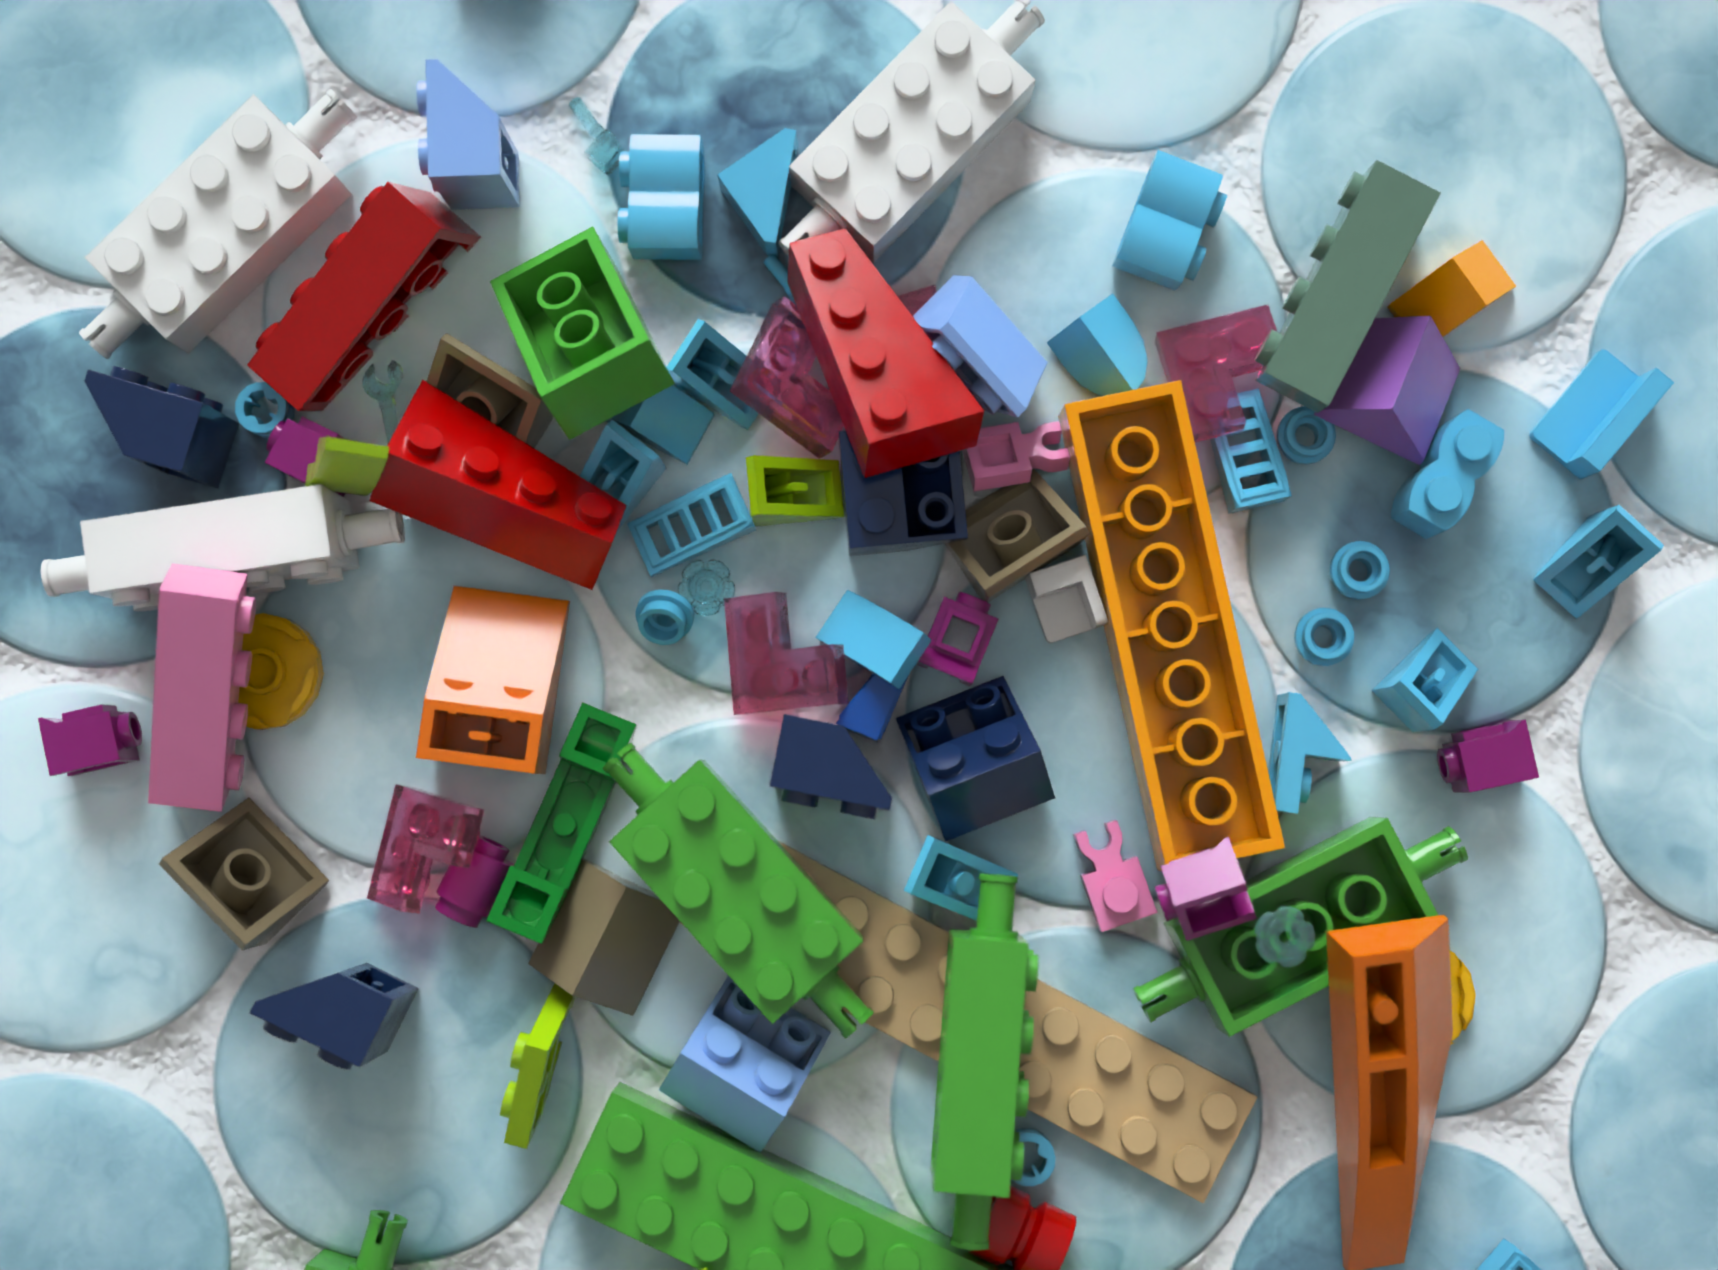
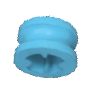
[235,382,294,438]
[1012,1128,1056,1187]

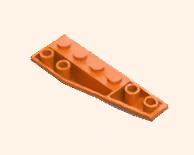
[1326,915,1453,1270]

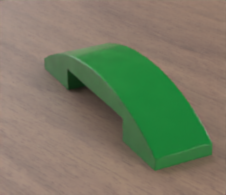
[486,702,637,945]

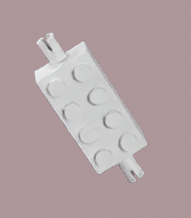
[778,0,1045,263]
[79,89,357,359]
[41,484,405,611]

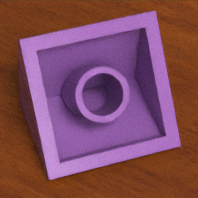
[1314,316,1461,465]

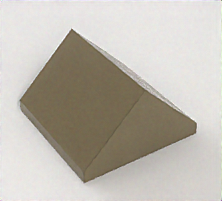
[427,333,554,448]
[945,469,1090,602]
[159,798,329,950]
[528,859,680,1016]

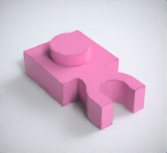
[962,421,1070,492]
[1073,820,1157,932]

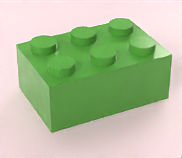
[490,226,675,440]

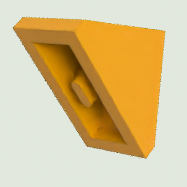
[1387,240,1516,337]

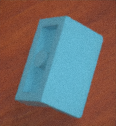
[1529,349,1674,480]

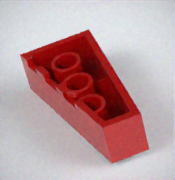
[369,379,627,590]

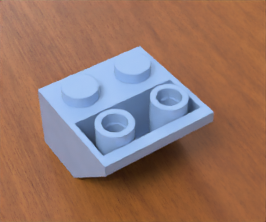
[417,59,520,210]
[913,275,1047,417]
[659,975,831,1153]

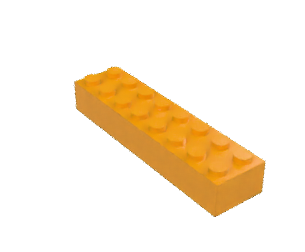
[1058,380,1285,871]

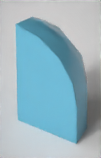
[1046,294,1148,396]

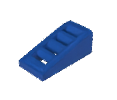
[836,630,923,742]

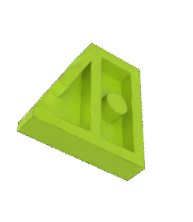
[500,983,575,1149]

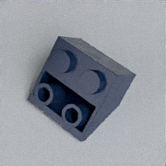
[84,366,239,489]
[839,430,968,556]
[896,676,1055,842]
[770,714,892,819]
[249,963,419,1070]

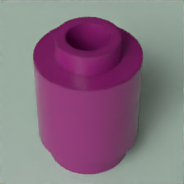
[435,835,514,928]

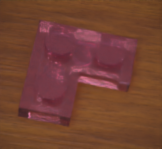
[730,296,844,459]
[1155,304,1277,443]
[724,592,849,715]
[367,784,484,914]

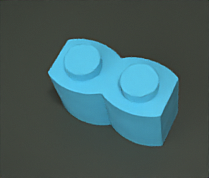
[617,135,705,260]
[1112,150,1227,291]
[1391,409,1504,539]

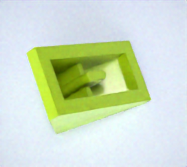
[746,455,844,527]

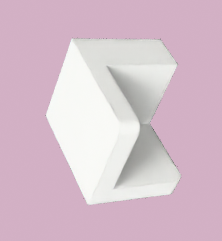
[1025,555,1108,643]

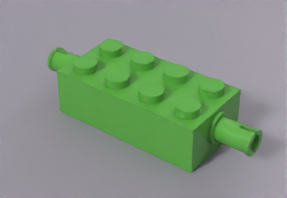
[602,742,874,1039]
[1133,817,1468,1037]
[930,873,1038,1250]

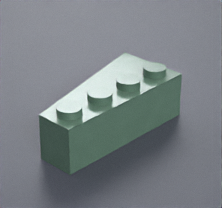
[1254,160,1441,413]

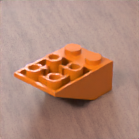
[416,586,570,774]

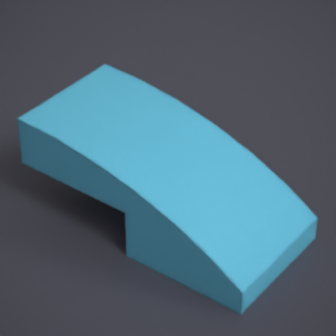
[815,589,932,689]

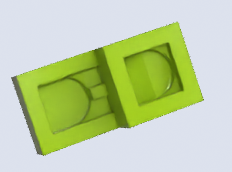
[305,437,389,496]

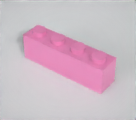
[148,564,256,812]

